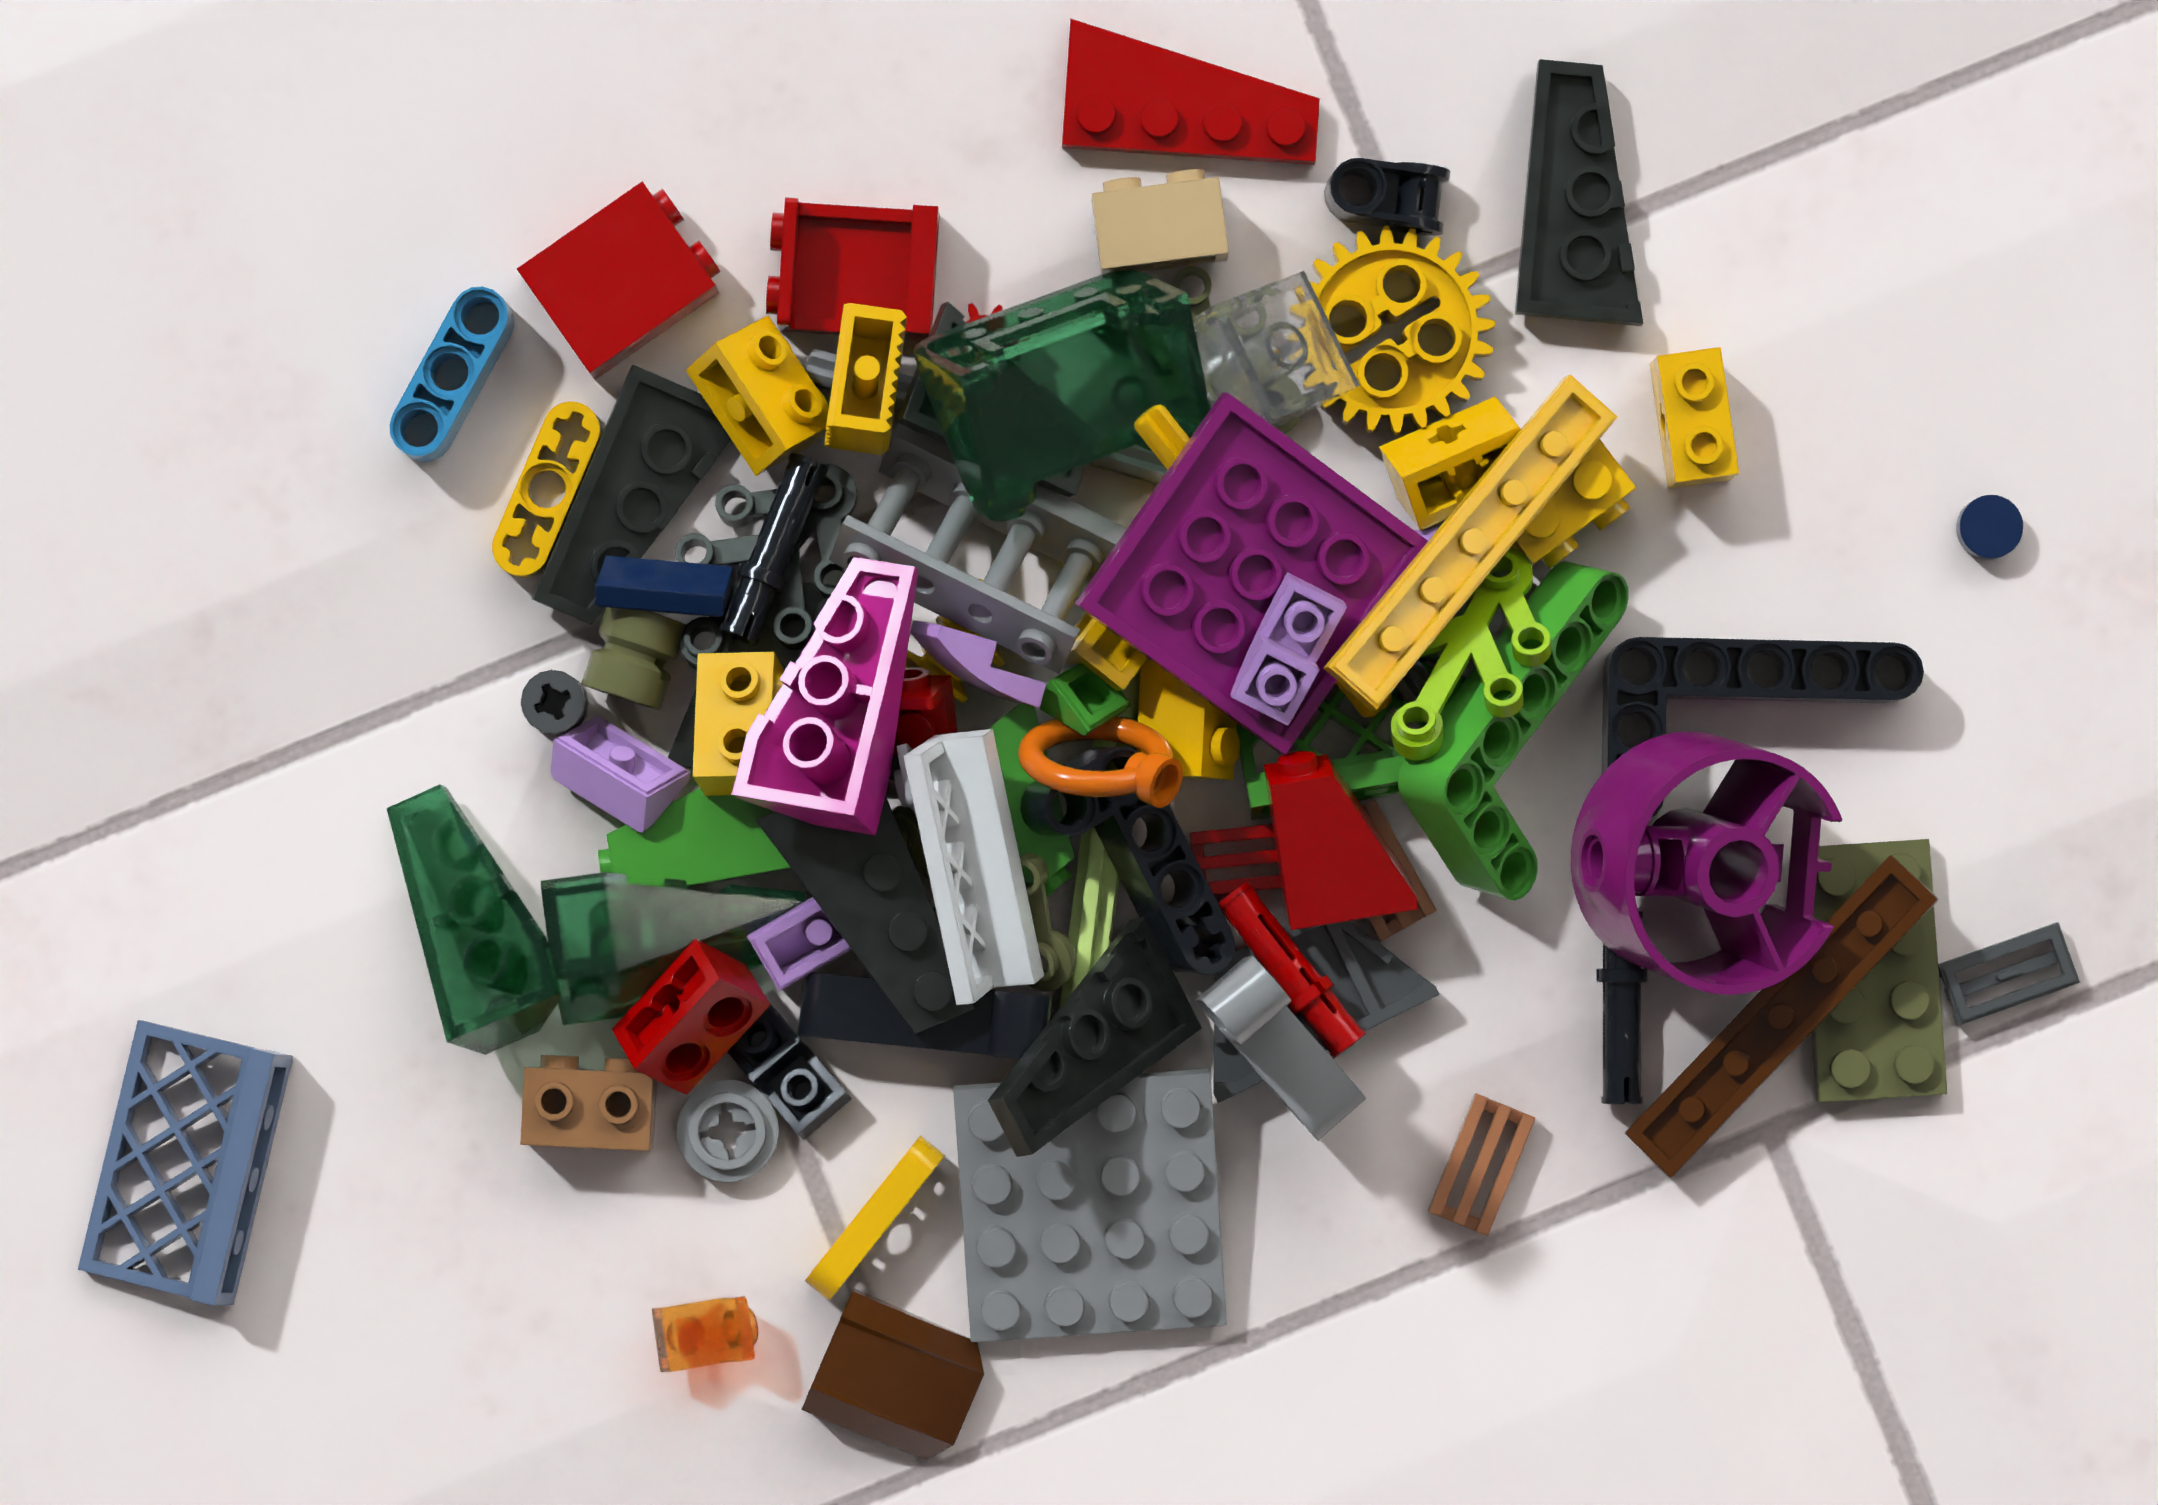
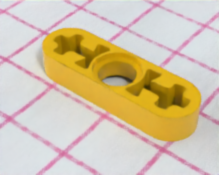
[492,401,602,578]
[805,1135,945,1301]

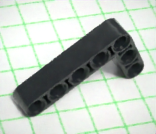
[1602,637,1924,818]

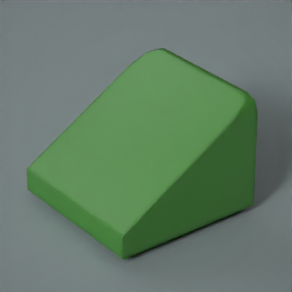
[1039,663,1131,736]

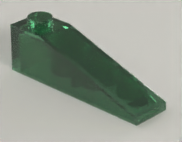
[386,784,562,1055]
[541,872,807,1025]

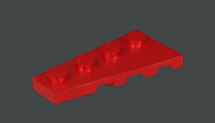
[1062,18,1320,165]

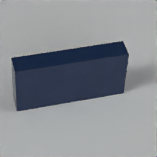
[595,555,733,617]

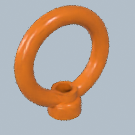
[1018,716,1183,808]

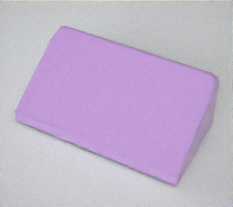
[551,715,691,833]
[747,897,851,991]

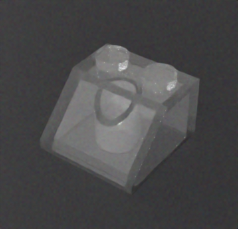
[1170,271,1360,428]

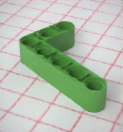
[1398,561,1629,901]

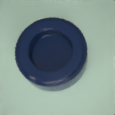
[1956,495,2023,560]

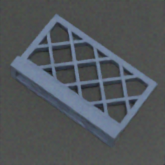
[78,1020,293,1306]

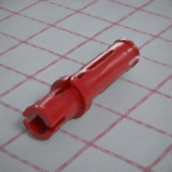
[1219,881,1366,1059]

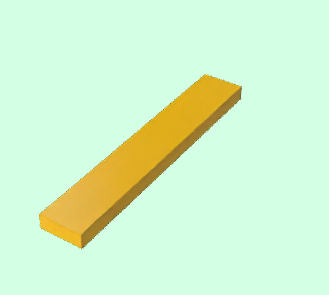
[1323,374,1618,711]

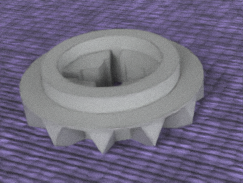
[676,1080,779,1182]

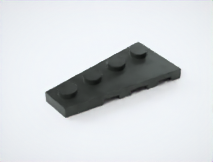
[1514,59,1643,326]
[988,916,1202,1157]

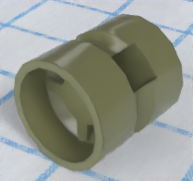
[581,607,687,710]

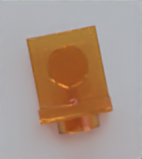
[651,1296,758,1372]

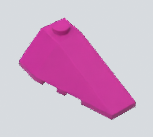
[732,557,918,836]

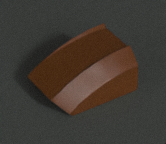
[801,1288,984,1460]

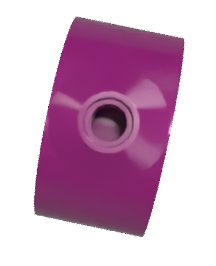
[1571,731,1843,995]

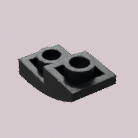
[727,999,852,1140]

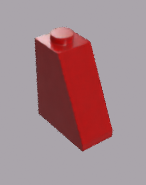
[1264,751,1418,930]

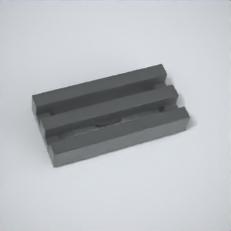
[1938,922,2080,1025]

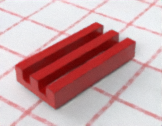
[1189,824,1282,894]

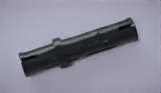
[718,453,829,646]
[1596,911,1647,1104]

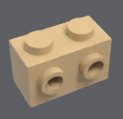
[1091,169,1229,277]

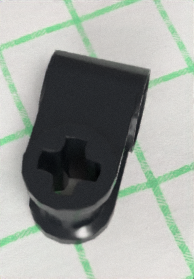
[1324,158,1451,236]

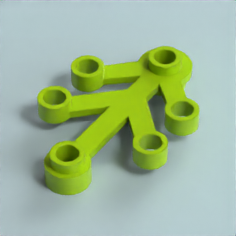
[1391,547,1551,760]

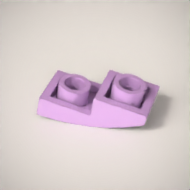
[1230,572,1347,726]

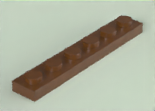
[1624,855,1940,1178]

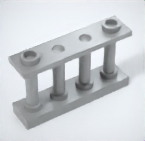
[829,424,1127,674]

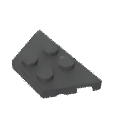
[1213,921,1440,1103]

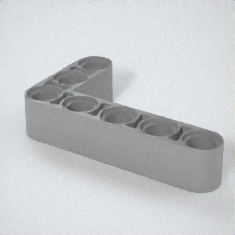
[1195,955,1366,1141]

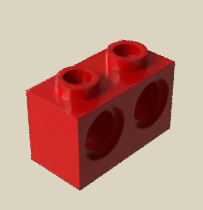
[612,938,770,1095]

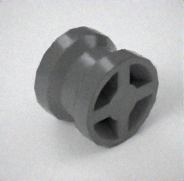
[521,670,589,736]

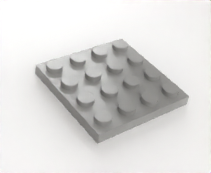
[953,1068,1227,1342]

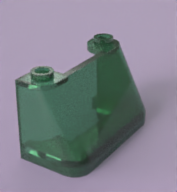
[914,270,1210,522]

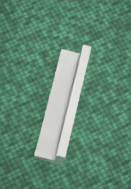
[904,729,1044,1005]

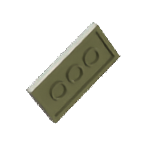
[1812,839,1947,1102]

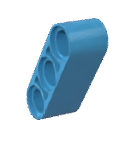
[389,286,514,462]

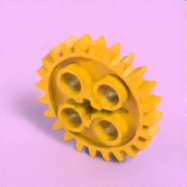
[1287,226,1495,435]

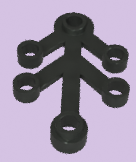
[675,464,858,670]

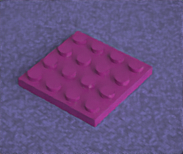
[1074,393,1428,755]

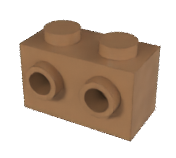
[520,1055,657,1151]

